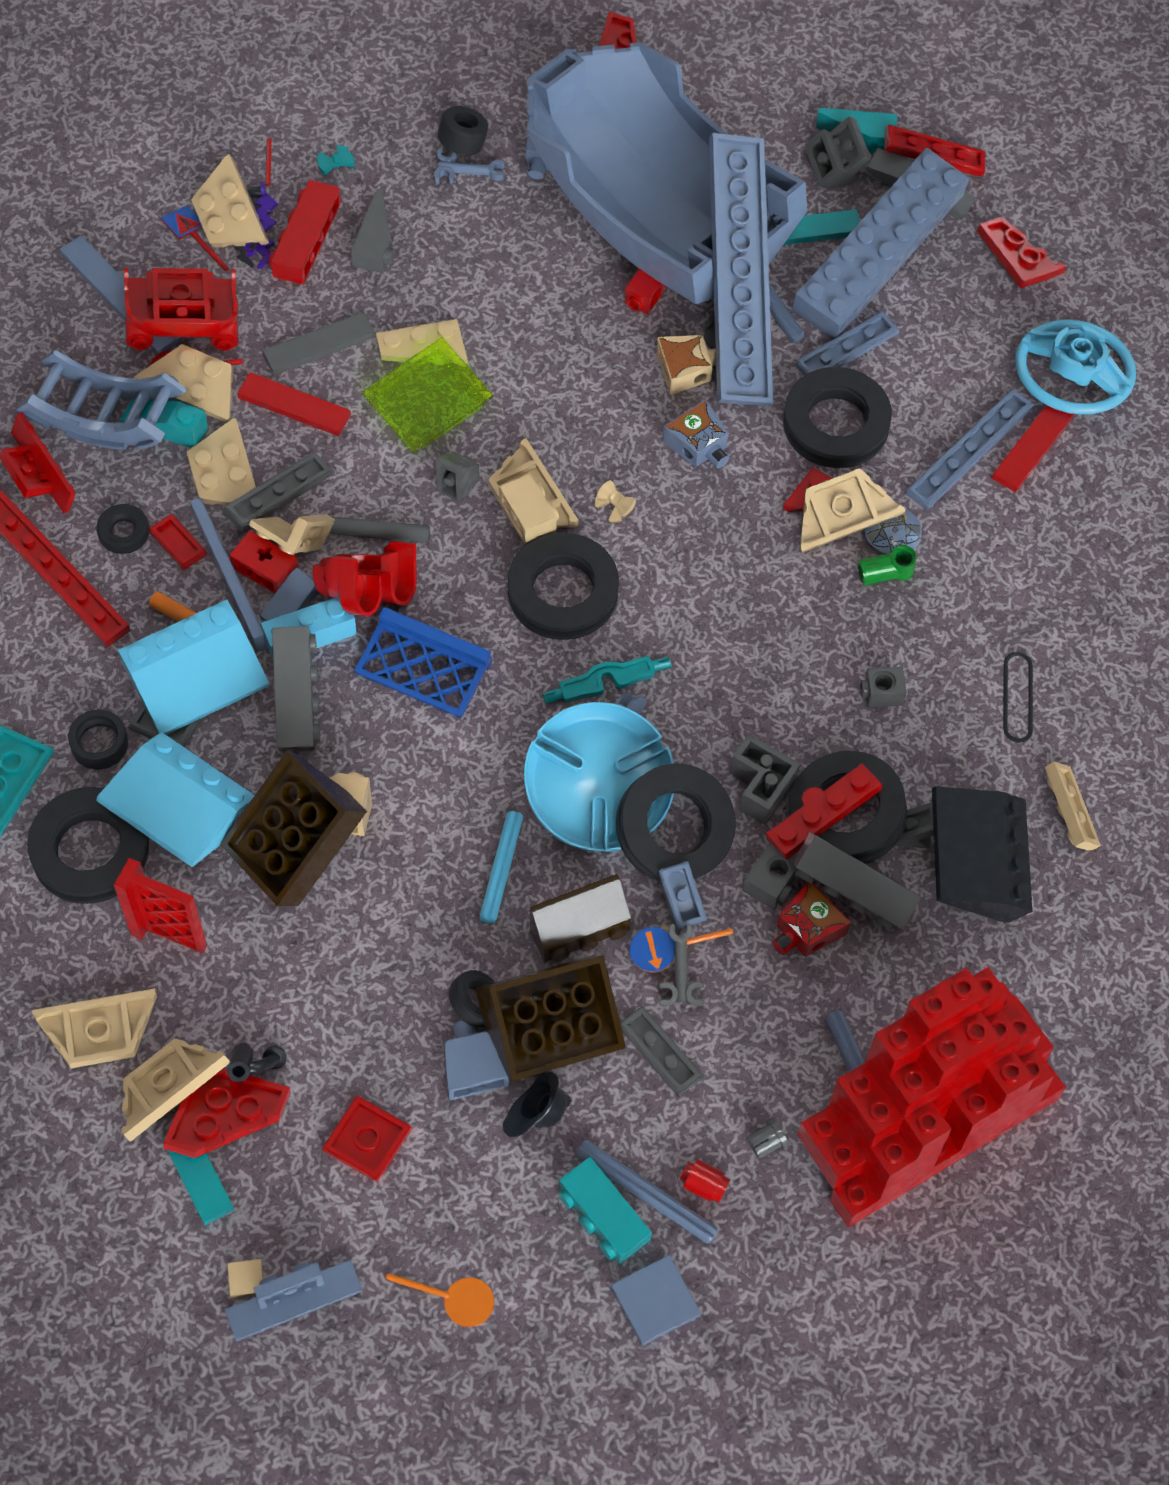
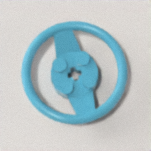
[1015,319,1136,415]

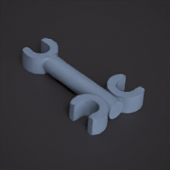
[434,149,505,184]

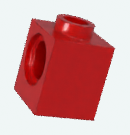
[625,269,665,314]

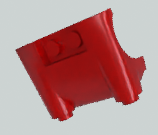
[124,268,238,351]

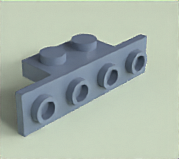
[225,1260,363,1342]

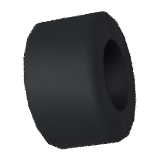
[437,106,488,155]

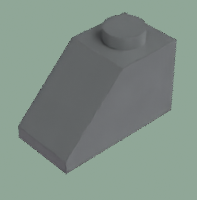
[436,452,479,503]

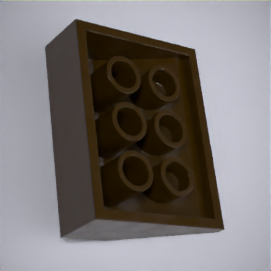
[220,750,367,906]
[475,955,626,1082]

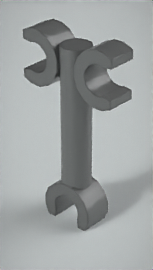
[659,924,704,1006]

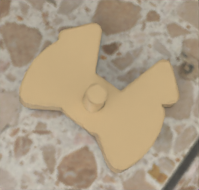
[595,480,636,523]

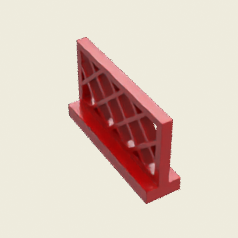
[114,858,207,954]

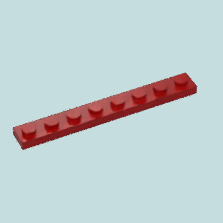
[0,490,131,648]

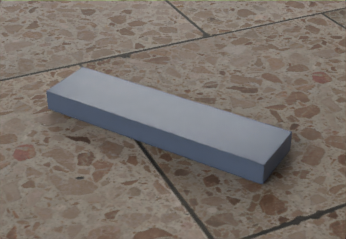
[795,311,899,375]

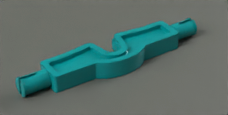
[542,656,672,705]

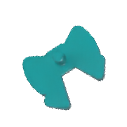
[316,145,355,176]

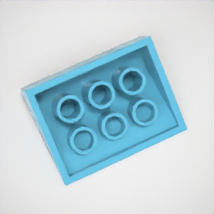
[118,599,270,735]
[96,732,255,867]

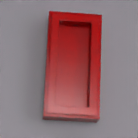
[149,513,207,571]

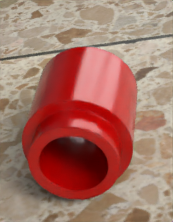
[680,1159,731,1203]

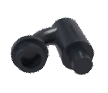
[227,1043,287,1082]

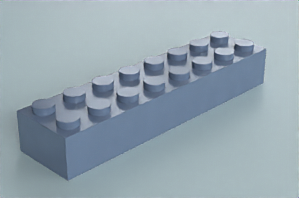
[792,148,970,339]

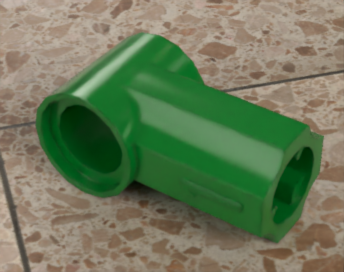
[857,545,917,586]

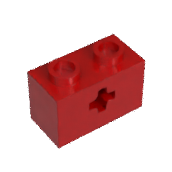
[229,530,299,594]

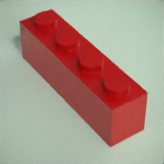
[269,180,341,285]

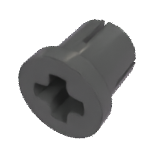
[746,1118,789,1159]

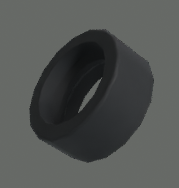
[68,709,128,770]

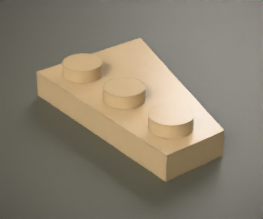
[376,319,468,368]

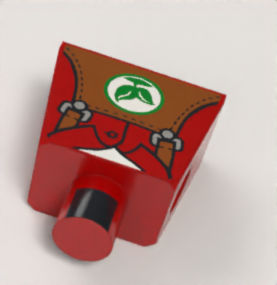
[772,882,851,957]

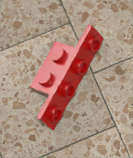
[0,412,76,514]

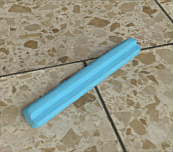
[479,811,523,924]

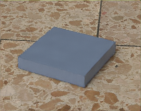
[610,1255,701,1346]

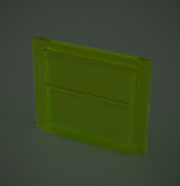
[362,337,493,453]

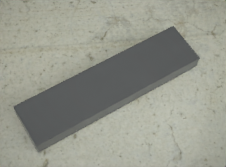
[262,312,376,376]
[224,451,332,532]

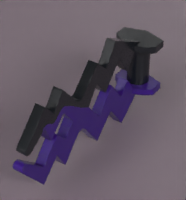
[235,182,278,269]

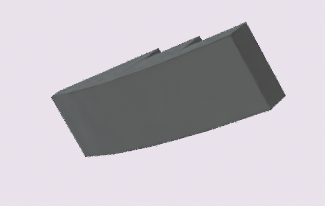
[865,149,975,220]

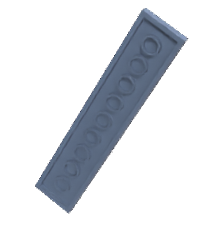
[709,133,773,406]

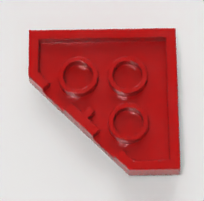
[163,1068,291,1158]

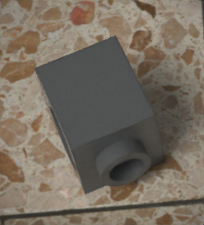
[860,666,907,708]

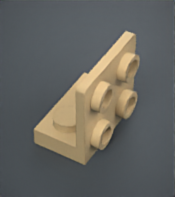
[249,514,335,555]

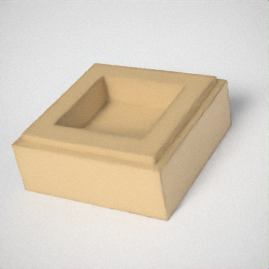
[228,1259,263,1298]

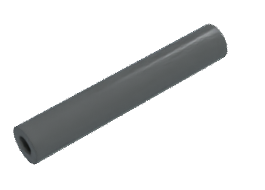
[329,516,430,543]

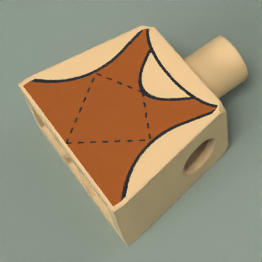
[656,335,716,395]

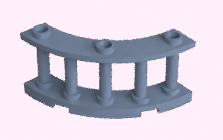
[15,350,187,450]

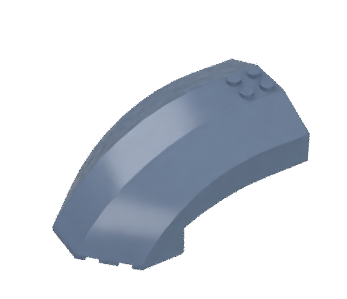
[527,42,807,304]

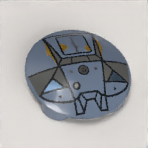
[864,509,922,555]

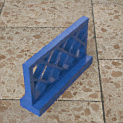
[354,607,493,718]

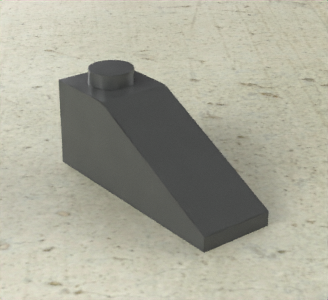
[351,189,395,274]

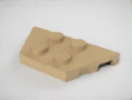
[191,154,269,247]
[134,344,233,423]
[187,418,256,506]
[488,438,578,528]
[800,468,906,553]
[32,988,157,1068]
[122,1038,230,1142]

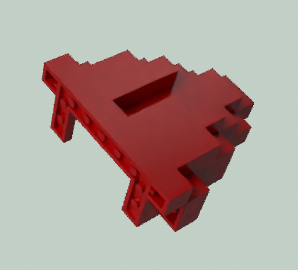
[797,967,1066,1228]

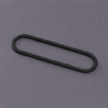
[1003,652,1033,743]

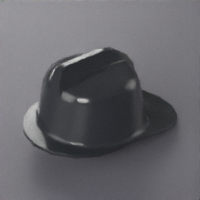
[503,1072,572,1137]

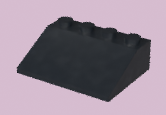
[932,786,1033,923]

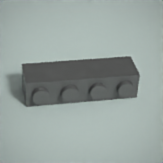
[272,626,320,751]
[791,832,922,930]

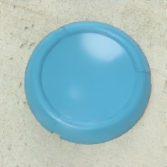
[524,702,674,852]

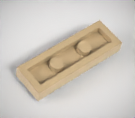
[1045,762,1101,851]

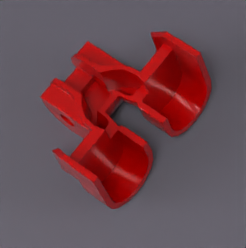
[313,541,417,616]

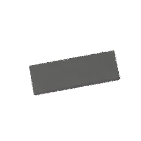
[620,1005,704,1097]

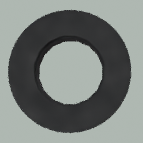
[783,367,892,468]
[508,533,619,640]
[789,751,907,864]
[616,763,736,881]
[27,787,149,904]

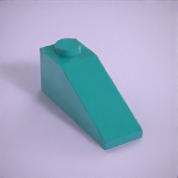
[816,108,897,154]
[119,399,208,448]

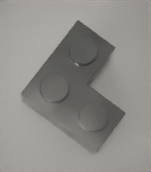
[730,734,800,825]

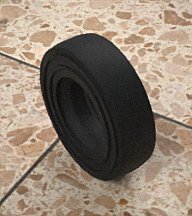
[97,504,150,554]
[449,970,495,1027]

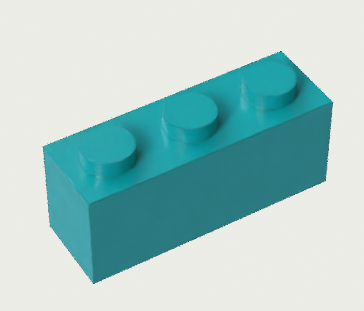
[558,1157,652,1265]

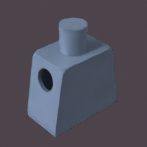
[445,1021,509,1100]

